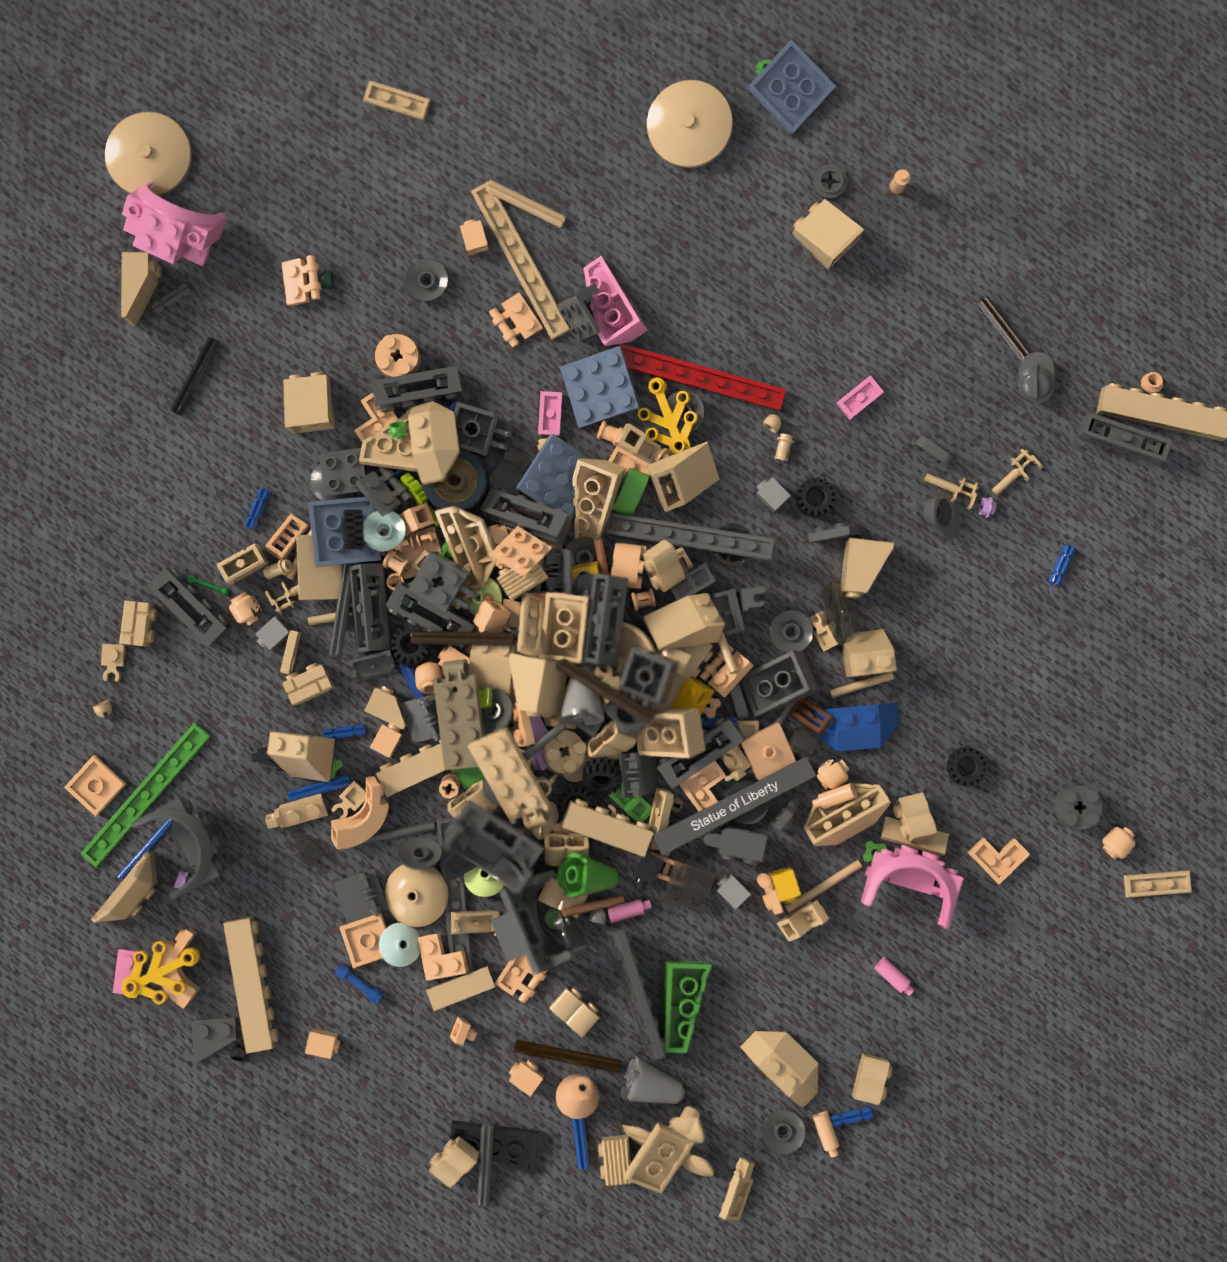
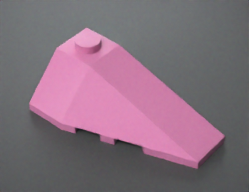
[584,256,648,346]

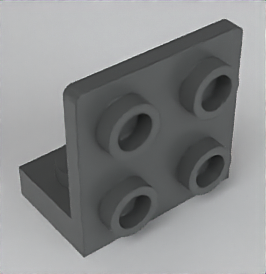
[557,283,600,341]

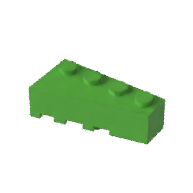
[661,960,712,1053]

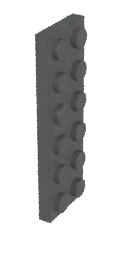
[606,928,666,1060]

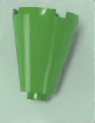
[557,853,619,897]

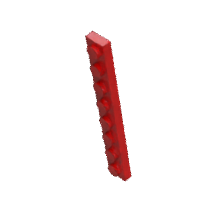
[620,344,786,411]

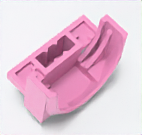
[122,181,227,266]
[861,845,963,929]

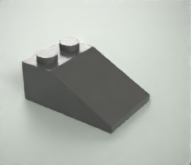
[740,650,820,717]

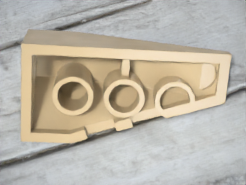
[572,458,626,540]

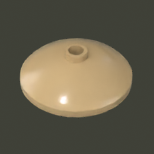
[385,865,449,927]

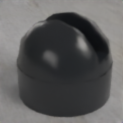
[230,1044,248,1062]

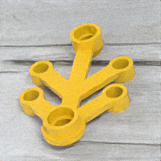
[638,377,698,455]
[121,941,200,1004]

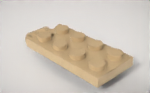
[468,727,551,830]

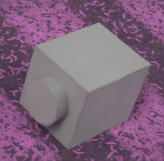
[756,477,791,513]
[256,616,290,650]
[716,874,751,910]

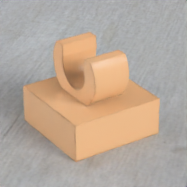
[450,1017,477,1046]

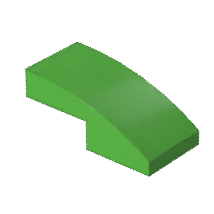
[612,468,649,516]
[608,783,652,822]

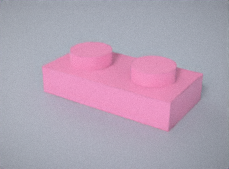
[836,375,884,420]
[538,391,562,436]
[113,949,141,994]

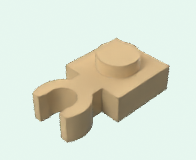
[808,611,843,652]
[101,644,126,681]
[594,665,628,704]
[331,780,366,819]

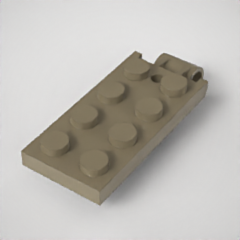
[433,659,485,770]

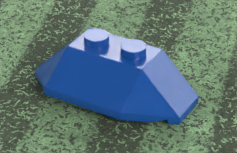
[811,702,899,752]

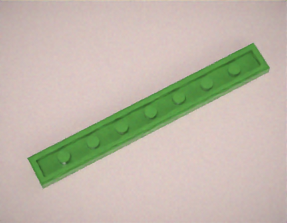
[80,722,212,868]

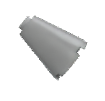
[561,663,605,726]
[621,1057,685,1104]

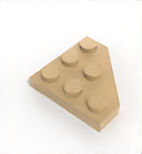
[359,408,418,472]

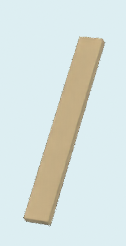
[471,181,571,341]

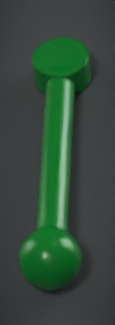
[187,575,230,596]

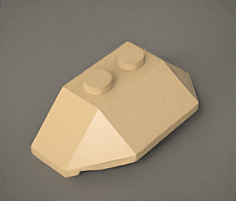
[408,401,460,485]
[435,506,497,589]
[803,783,891,846]
[91,850,158,923]
[740,1031,818,1108]

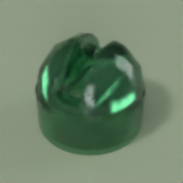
[318,272,334,289]

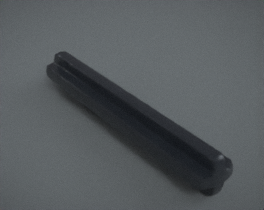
[171,337,220,415]

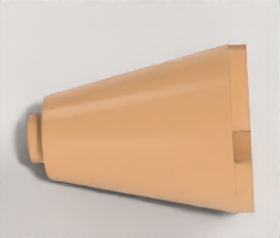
[556,1074,599,1119]

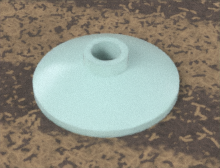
[363,511,406,551]
[379,923,420,967]

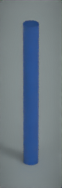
[117,819,173,881]

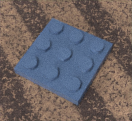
[746,40,836,134]
[560,346,640,429]
[516,433,589,520]
[308,497,381,567]

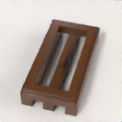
[789,698,835,737]

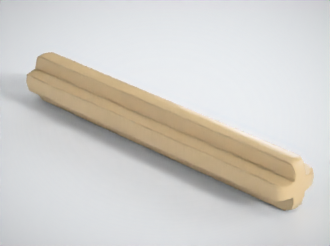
[486,180,566,227]

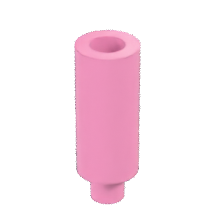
[607,899,652,923]
[874,957,914,996]

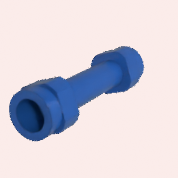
[334,963,384,1004]

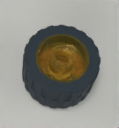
[422,448,490,513]

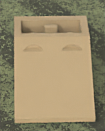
[647,442,720,512]

